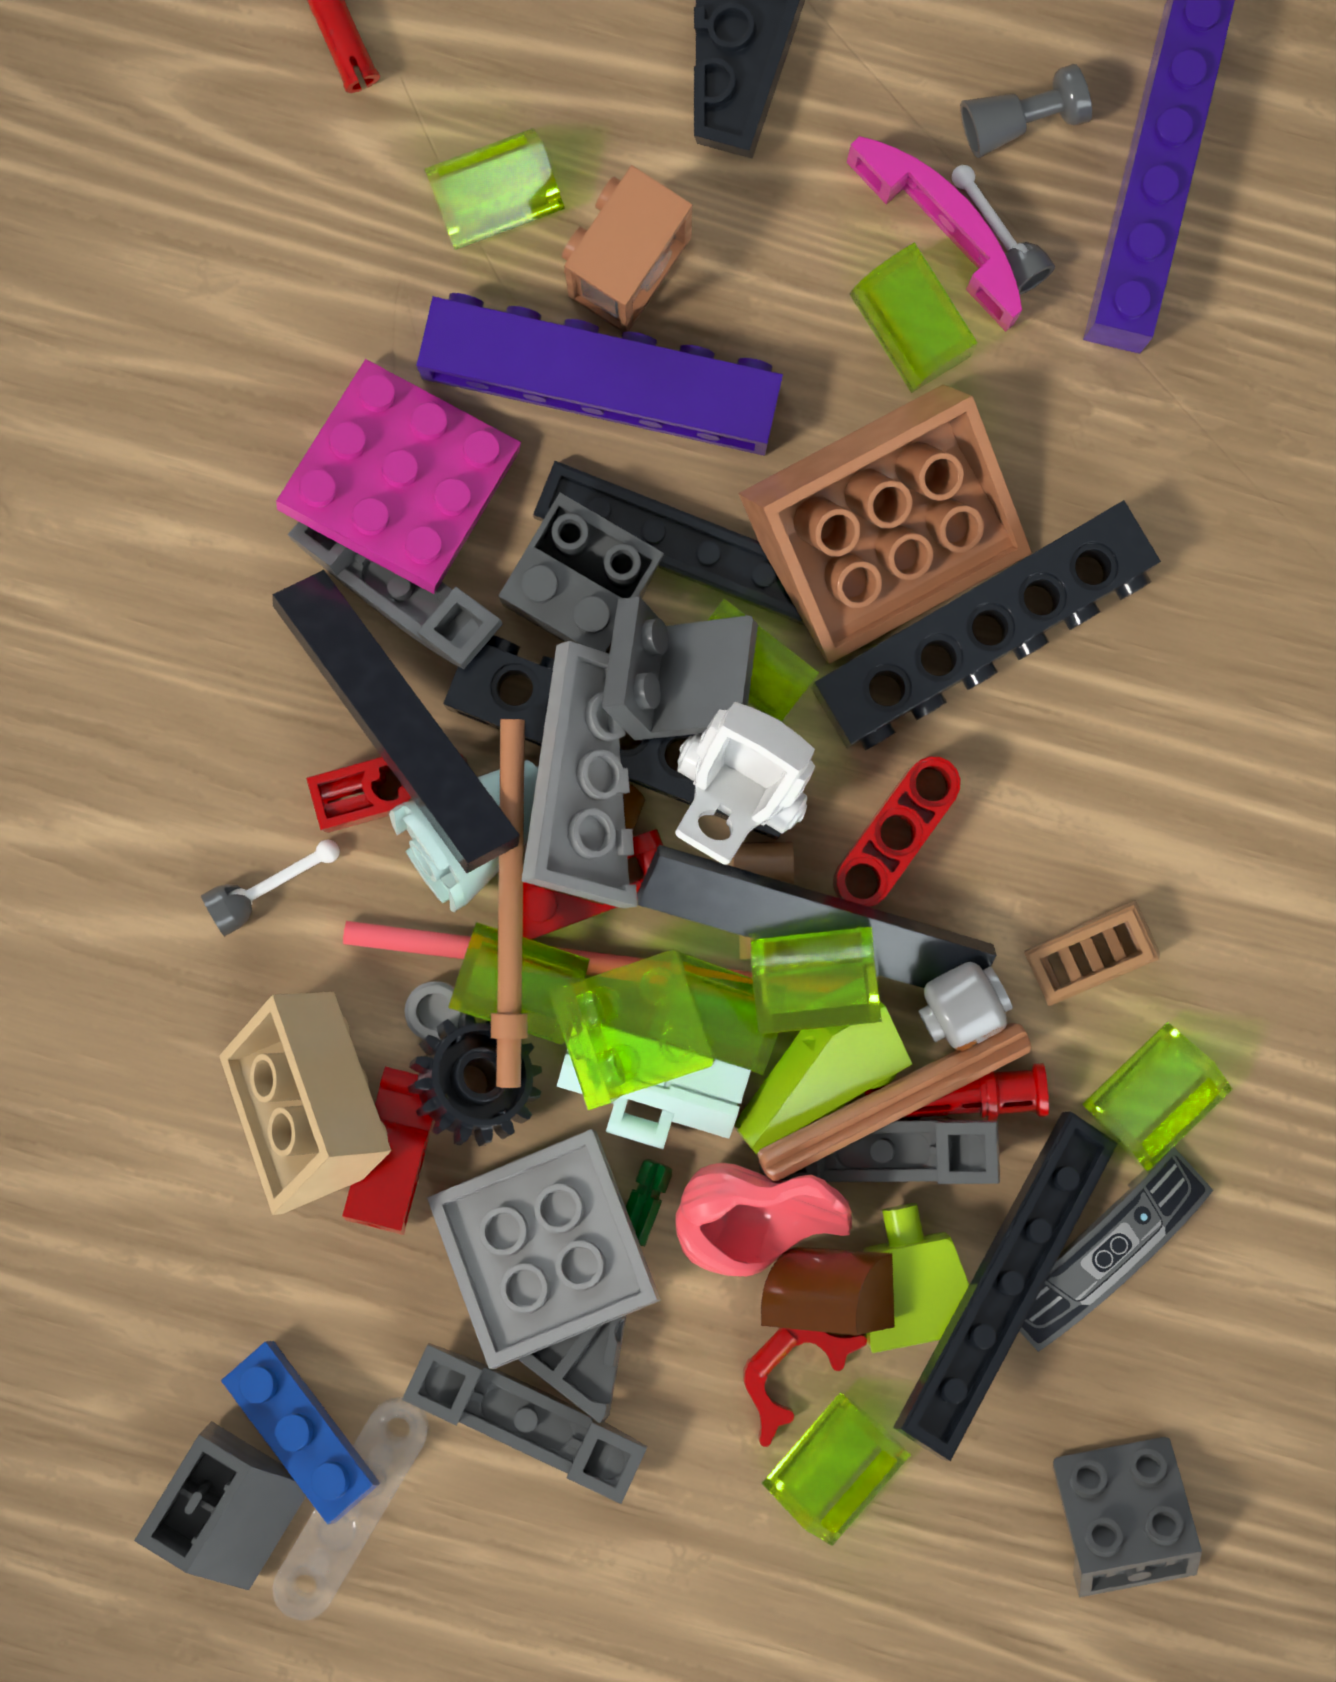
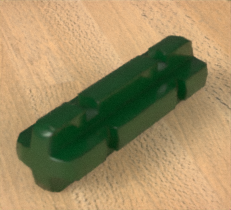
[625,1159,672,1247]

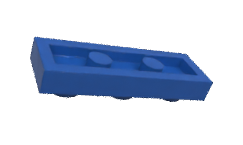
[221,1341,381,1525]

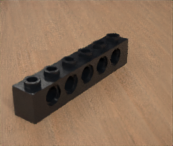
[811,500,1161,751]
[443,635,781,840]

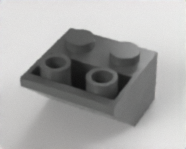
[499,493,664,654]
[134,1421,306,1590]

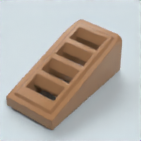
[1024,900,1160,1006]

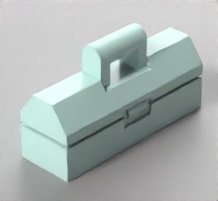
[557,1016,751,1149]

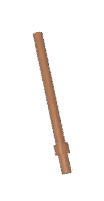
[491,719,528,1088]

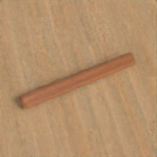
[758,1023,1032,1181]

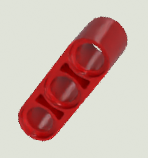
[833,756,961,907]

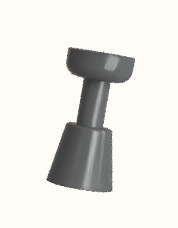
[960,64,1092,158]

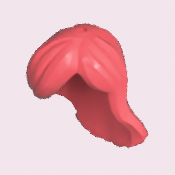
[675,1163,852,1277]

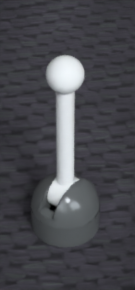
[952,165,1055,295]
[201,840,340,937]

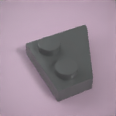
[518,1315,627,1423]

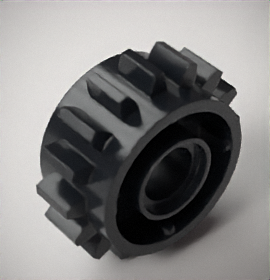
[408,1012,542,1147]

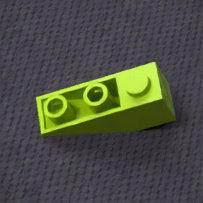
[734,985,912,1154]

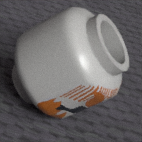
[918,962,1013,1051]

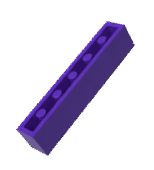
[1083,0,1235,354]
[416,293,783,456]

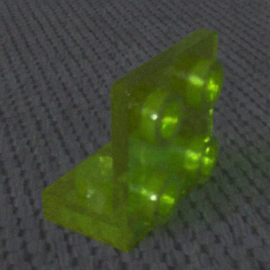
[549,949,715,1110]

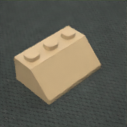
[219,992,391,1215]

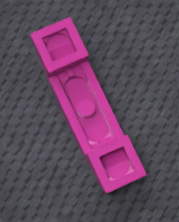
[847,136,1022,332]

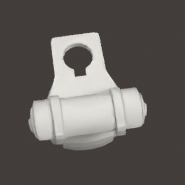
[675,702,815,865]

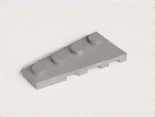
[521,641,637,909]

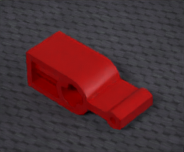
[306,754,469,833]
[342,1066,433,1235]

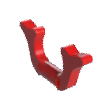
[743,1328,867,1447]

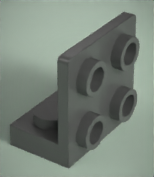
[602,596,758,740]
[1053,1437,1202,1598]

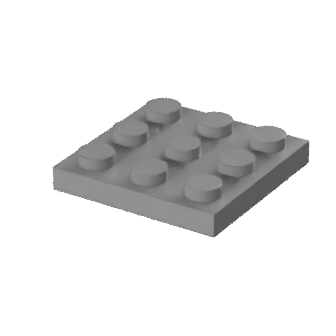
[427,1129,661,1369]

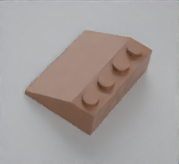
[738,384,1032,664]

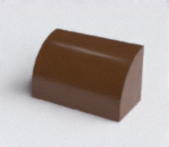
[761,1247,895,1335]

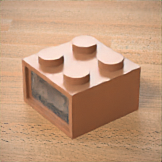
[562,165,693,332]

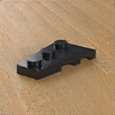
[694,0,805,159]

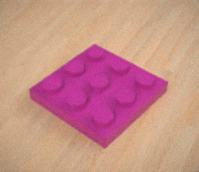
[276,359,521,594]

